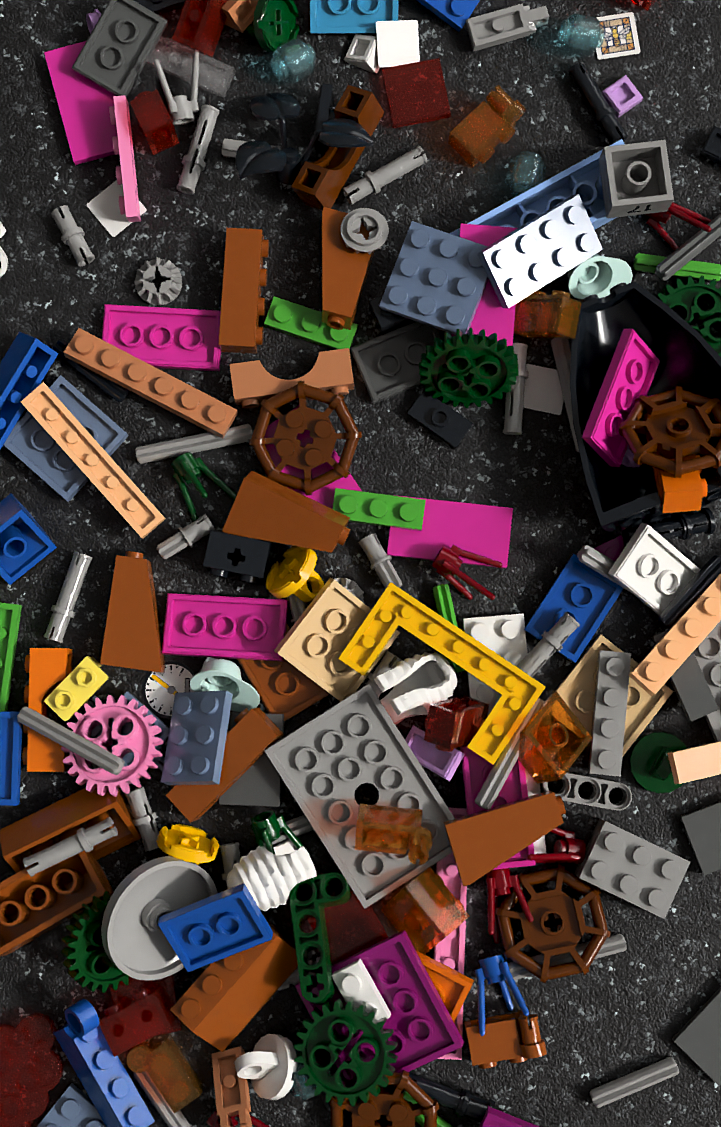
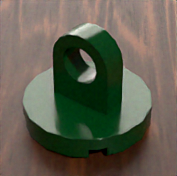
[245,0,299,54]
[628,732,687,794]

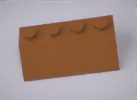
[0,787,141,873]
[0,850,114,957]
[170,915,298,1052]

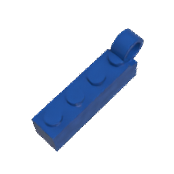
[54,999,155,1127]

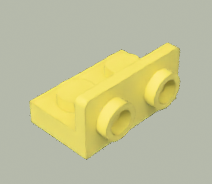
[44,656,108,721]

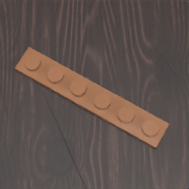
[64,328,237,439]

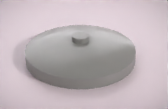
[101,856,217,981]

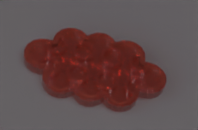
[0,1013,63,1127]

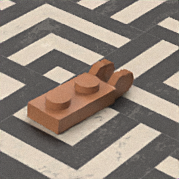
[211,1046,252,1127]

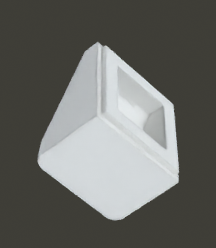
[344,34,380,73]

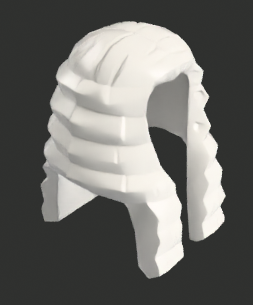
[374,652,457,725]
[227,839,317,911]

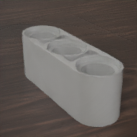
[540,770,632,810]

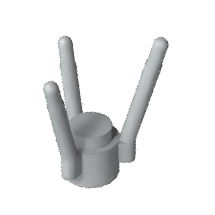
[154,50,199,125]

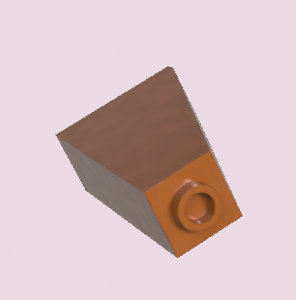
[321,207,375,330]
[222,471,351,553]
[100,551,165,673]
[443,790,566,886]

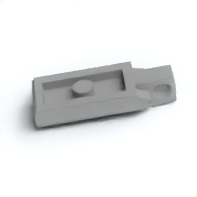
[466,4,549,52]

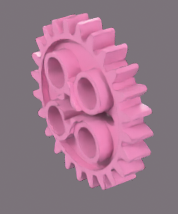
[61,695,163,797]

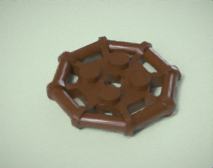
[248,381,362,496]
[618,386,721,478]
[495,865,611,983]
[329,1070,439,1127]

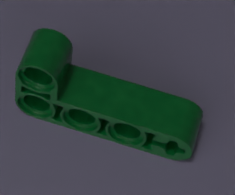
[289,872,352,1005]

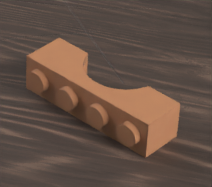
[229,348,354,408]

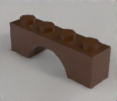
[291,85,385,210]

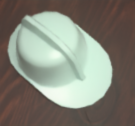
[567,254,633,299]
[190,657,260,712]

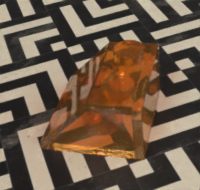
[519,691,592,784]
[381,867,470,955]

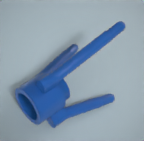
[475,954,529,1036]

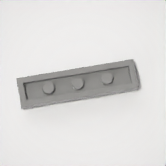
[588,650,631,777]

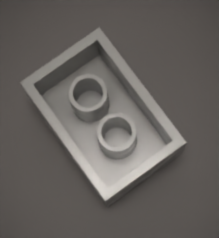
[574,818,690,919]

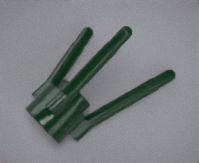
[171,452,237,522]
[251,811,310,855]

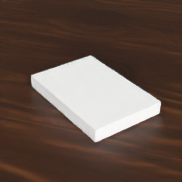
[608,523,700,615]

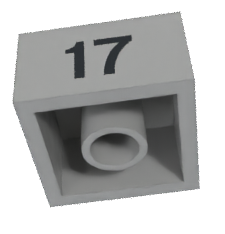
[599,140,674,218]

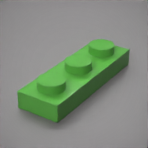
[264,296,358,352]
[333,488,426,531]

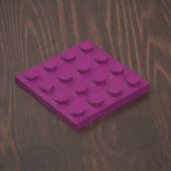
[295,930,464,1086]

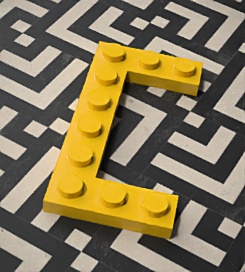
[338,582,546,765]

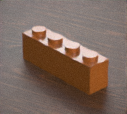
[219,227,269,354]
[166,708,284,823]

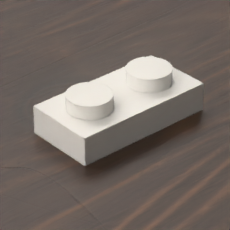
[332,958,391,1032]

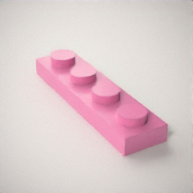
[109,95,141,222]

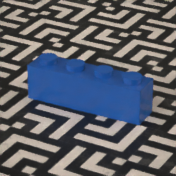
[0,332,58,450]

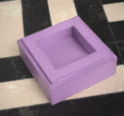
[602,75,643,118]

